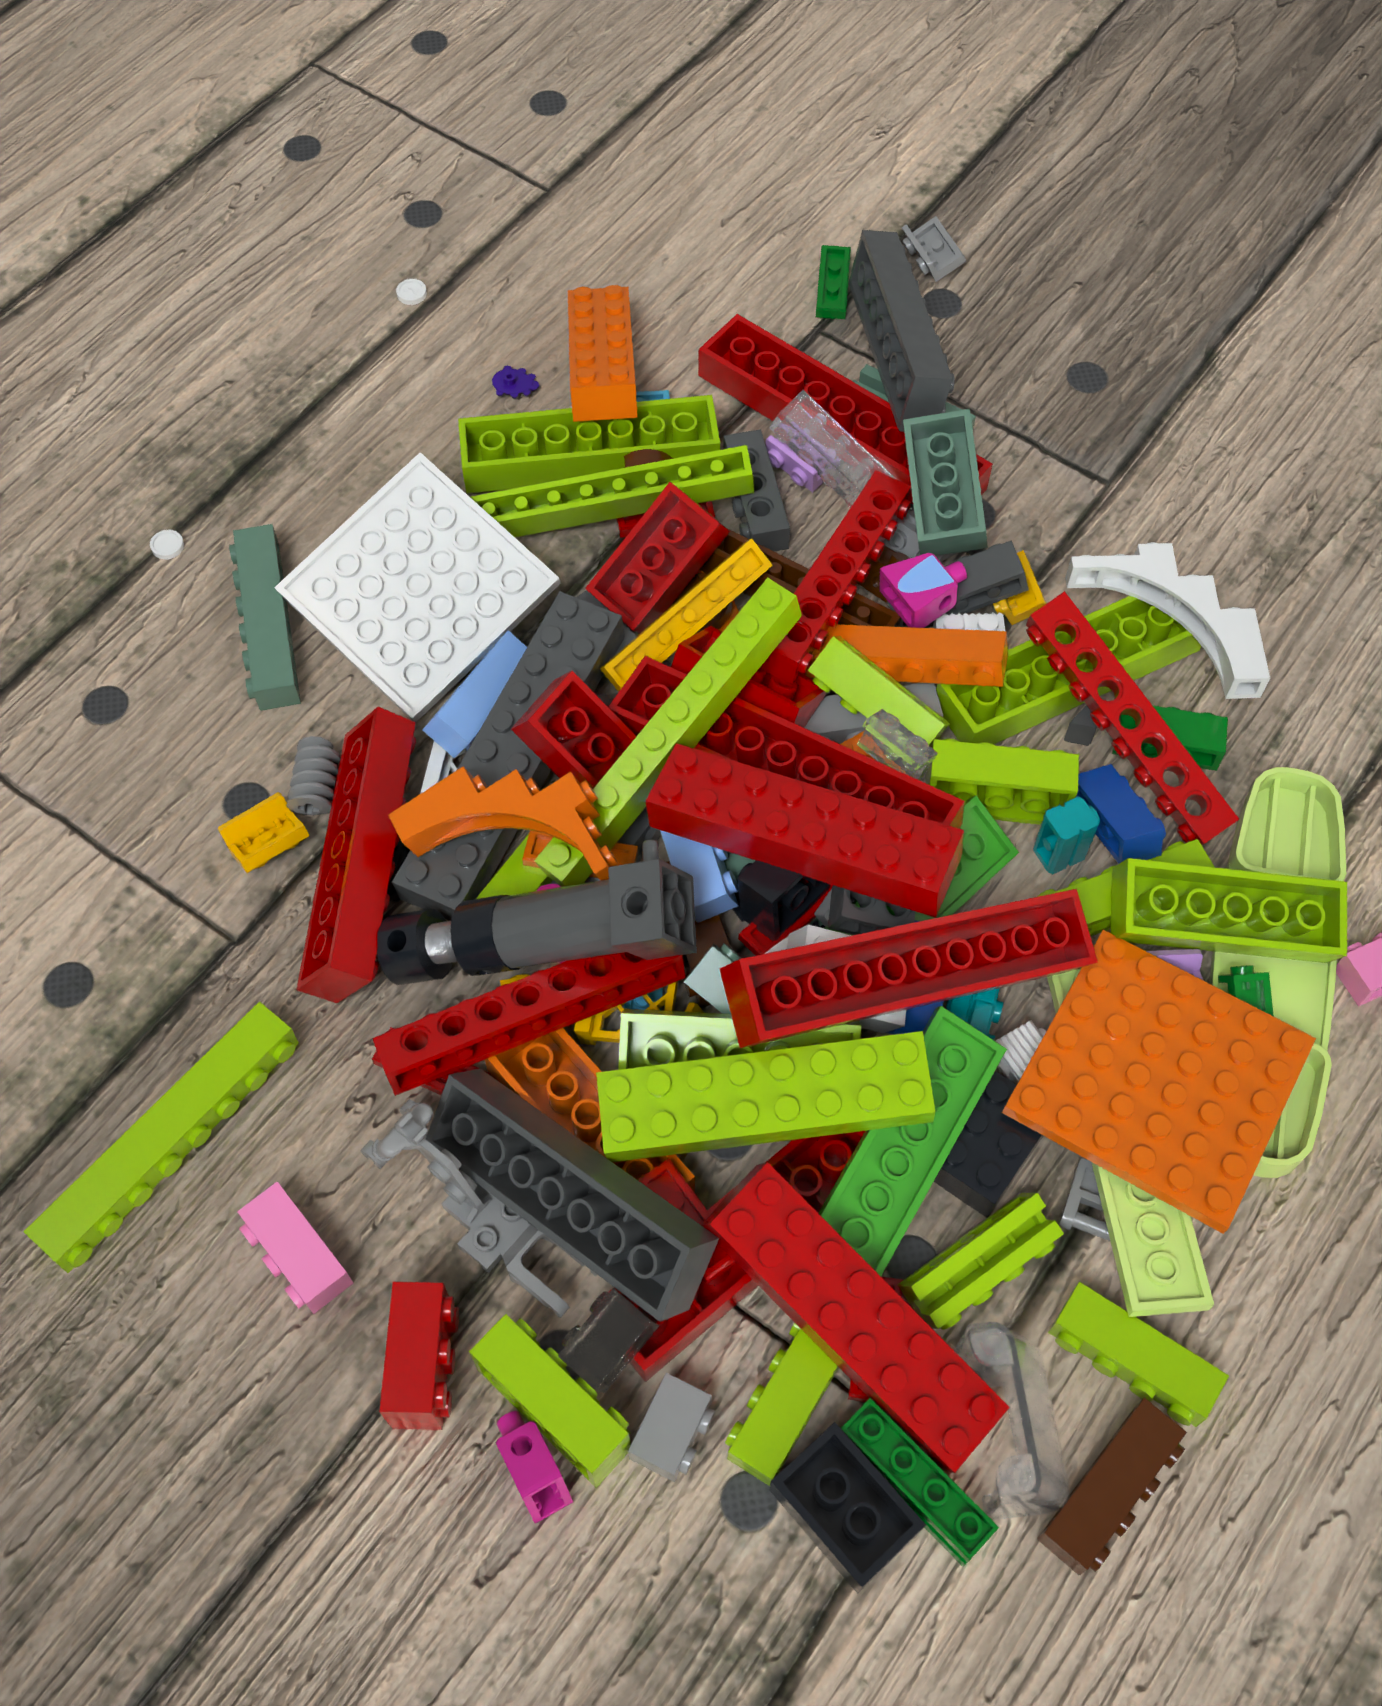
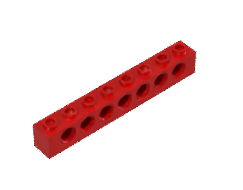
[759,470,912,684]
[1026,591,1239,845]
[372,952,686,1096]

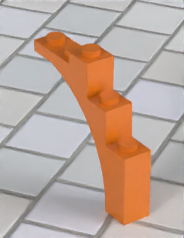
[388,766,619,881]

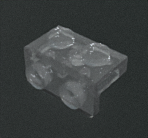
[857,709,938,781]

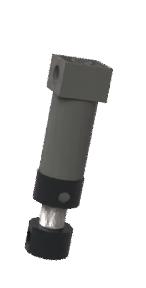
[377,840,697,985]

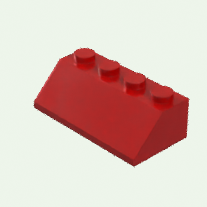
[671,626,827,728]

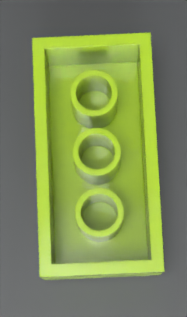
[925,739,1079,825]
[469,1314,631,1488]

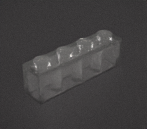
[769,390,896,508]

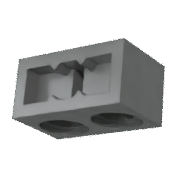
[828,885,915,935]

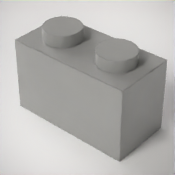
[628,1373,716,1482]

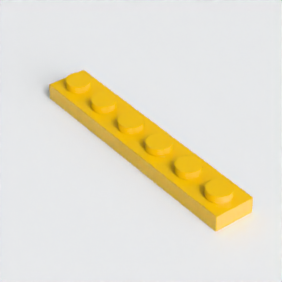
[600,538,772,692]

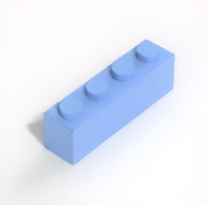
[422,630,527,758]
[660,830,739,923]

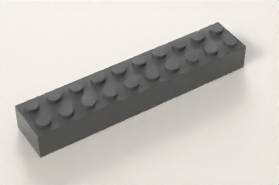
[392,591,624,921]

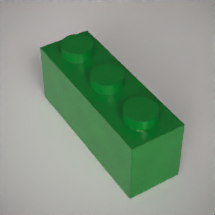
[1112,705,1228,771]

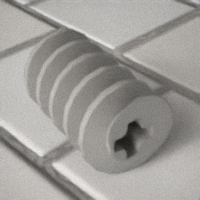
[286,736,341,815]

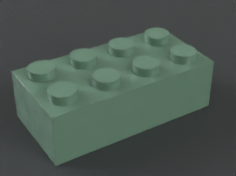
[903,409,988,556]

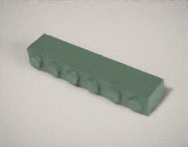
[229,524,301,711]

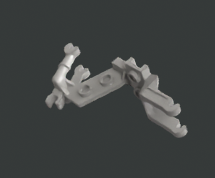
[360,1099,597,1318]

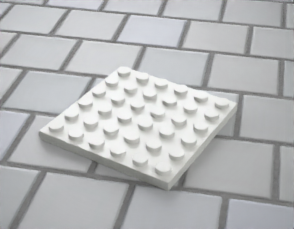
[274,453,561,722]

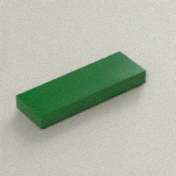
[815,245,851,319]

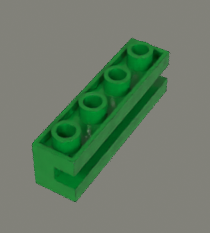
[841,1398,999,1567]

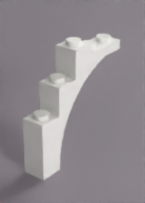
[1065,542,1270,699]

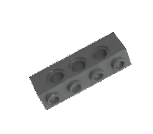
[720,429,790,551]

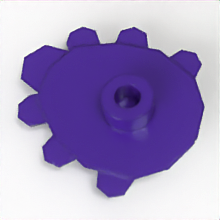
[492,365,539,399]

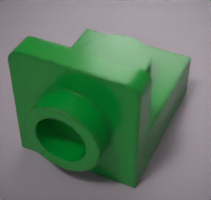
[1218,965,1274,1016]

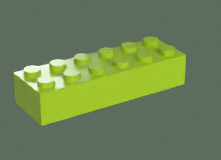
[1111,858,1347,963]
[618,1009,861,1070]

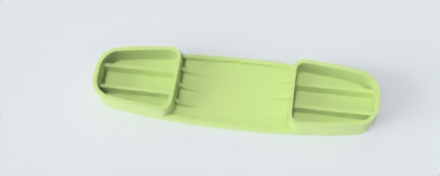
[1210,767,1347,1178]

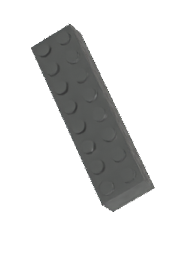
[848,230,955,431]
[427,1069,719,1322]

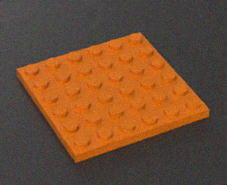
[1002,930,1316,1234]

